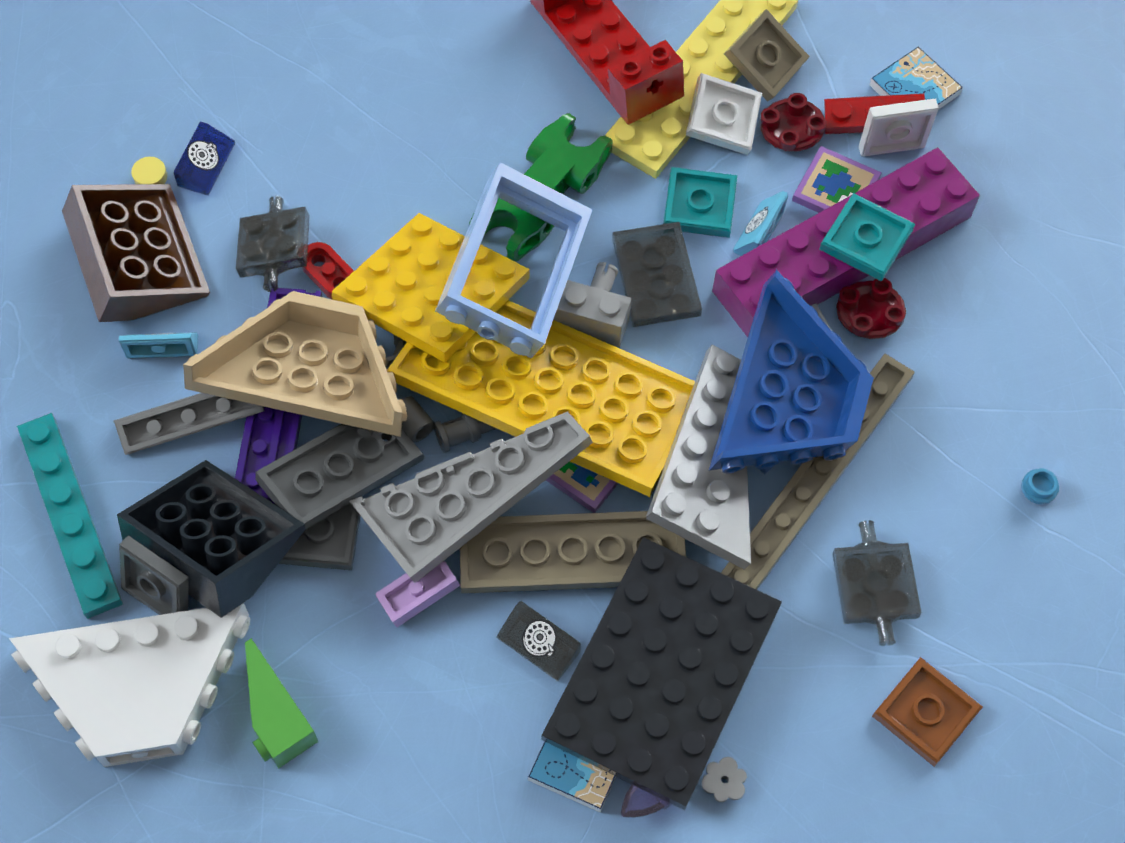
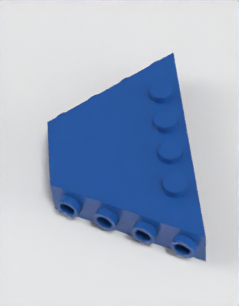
[708,269,874,473]

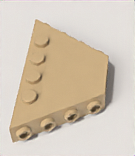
[183,291,407,437]

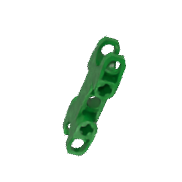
[469,113,613,262]

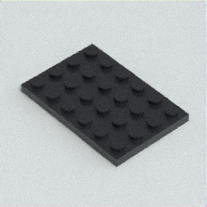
[541,537,782,810]

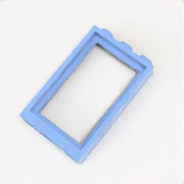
[435,162,592,358]

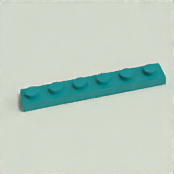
[17,413,123,619]

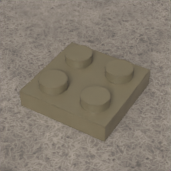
[724,9,810,102]

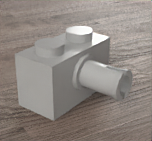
[553,262,632,348]

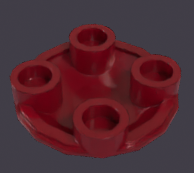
[760,93,826,151]
[836,278,906,339]

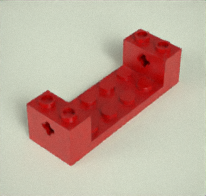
[530,0,684,125]

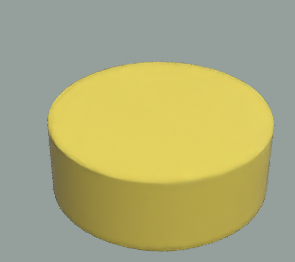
[131,157,167,184]

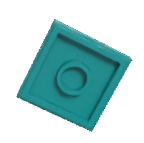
[663,167,738,238]
[819,193,915,281]

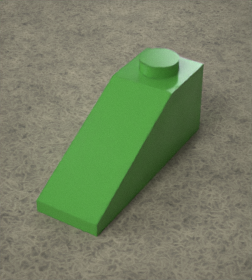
[245,638,318,769]

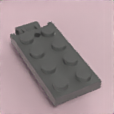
[255,396,434,530]

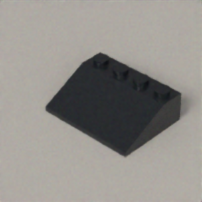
[117,460,305,618]

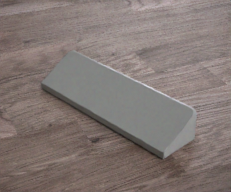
[114,393,265,455]

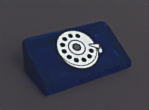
[174,121,235,196]

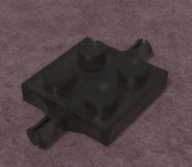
[235,196,310,292]
[832,520,922,646]

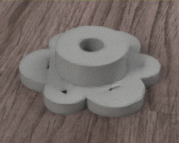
[702,757,747,803]

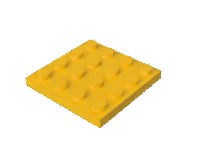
[332,213,530,362]

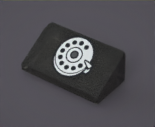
[497,601,581,681]

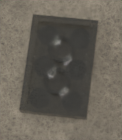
[612,222,702,327]

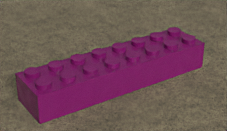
[712,147,980,337]

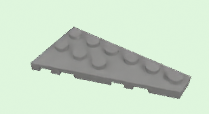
[646,344,751,569]
[349,412,593,583]

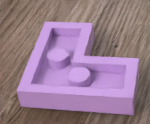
[375,561,460,627]

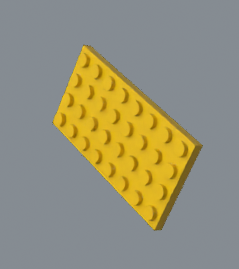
[387,300,695,497]

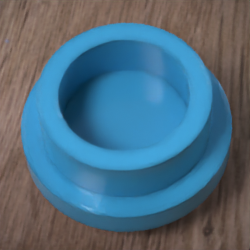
[1021,468,1059,504]

